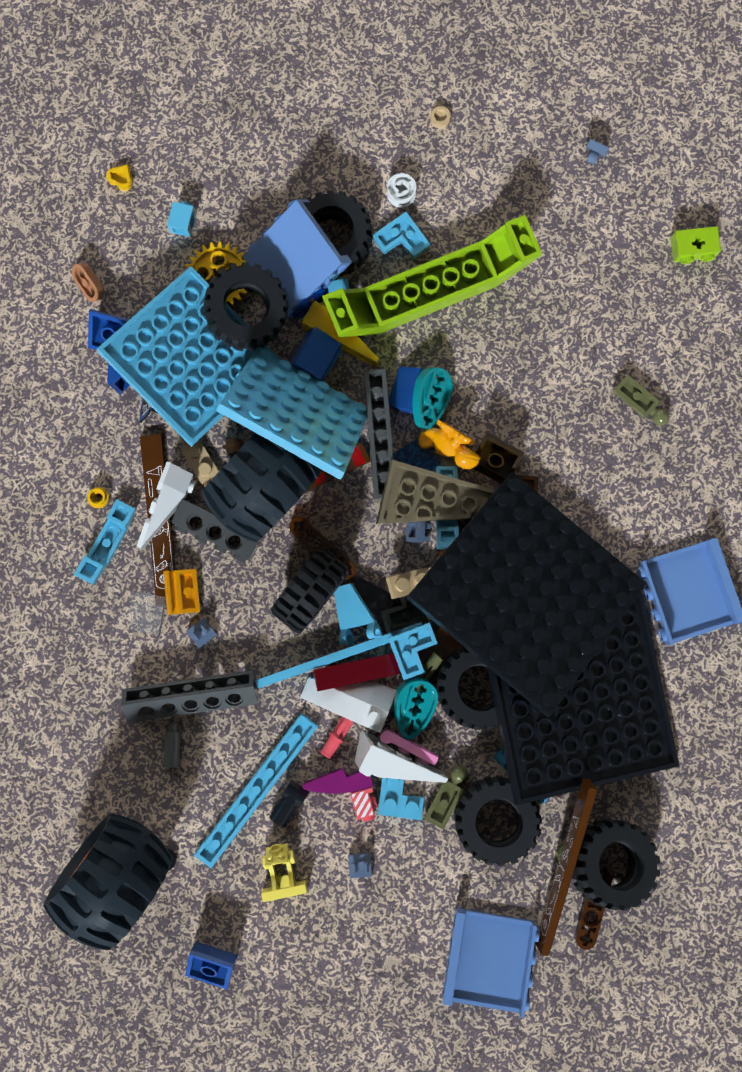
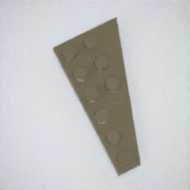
[376,460,496,524]

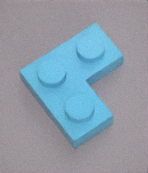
[372,212,431,259]
[388,622,438,680]
[378,778,424,820]

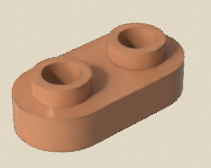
[72,263,104,302]

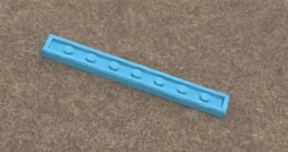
[255,622,422,688]
[194,713,319,868]

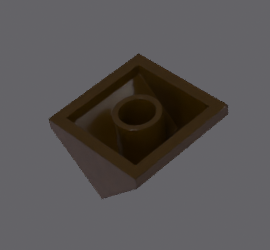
[473,432,525,483]

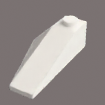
[137,462,196,550]
[300,677,396,733]
[355,731,448,783]

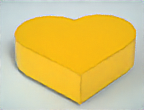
[106,164,133,191]

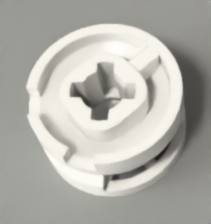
[387,173,416,208]

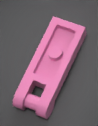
[380,728,439,766]

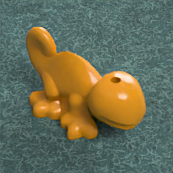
[418,419,481,469]

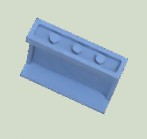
[243,199,352,318]
[637,538,742,645]
[442,907,540,1018]

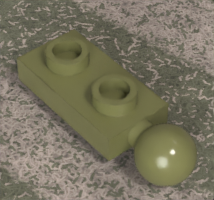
[612,374,670,426]
[424,765,468,829]

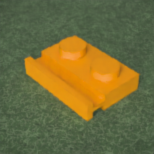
[163,569,200,615]

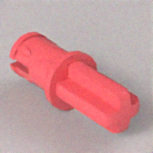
[320,717,353,759]

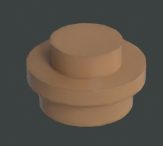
[222,437,244,453]

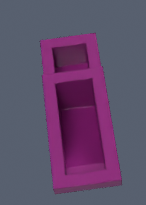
[302,767,374,794]

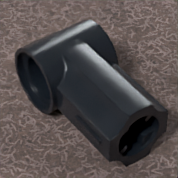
[269,779,310,828]

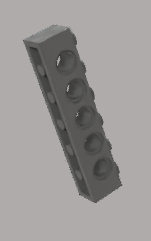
[363,369,393,502]
[121,670,258,723]

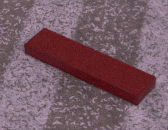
[313,653,400,692]

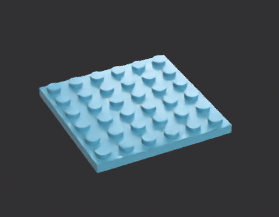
[96,266,280,447]
[216,347,368,480]

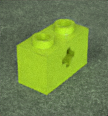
[670,226,721,264]

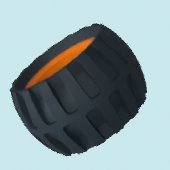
[201,433,323,542]
[43,814,172,951]

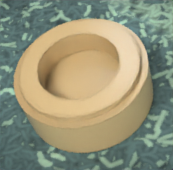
[430,106,451,129]

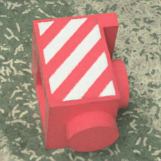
[350,787,378,822]

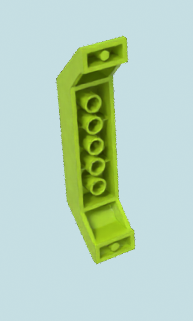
[322,215,542,337]

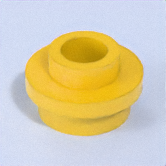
[87,487,109,508]

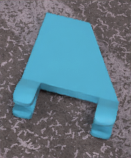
[334,583,382,645]

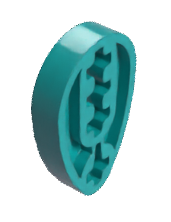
[412,367,453,429]
[394,676,438,740]

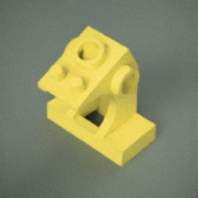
[261,843,308,902]

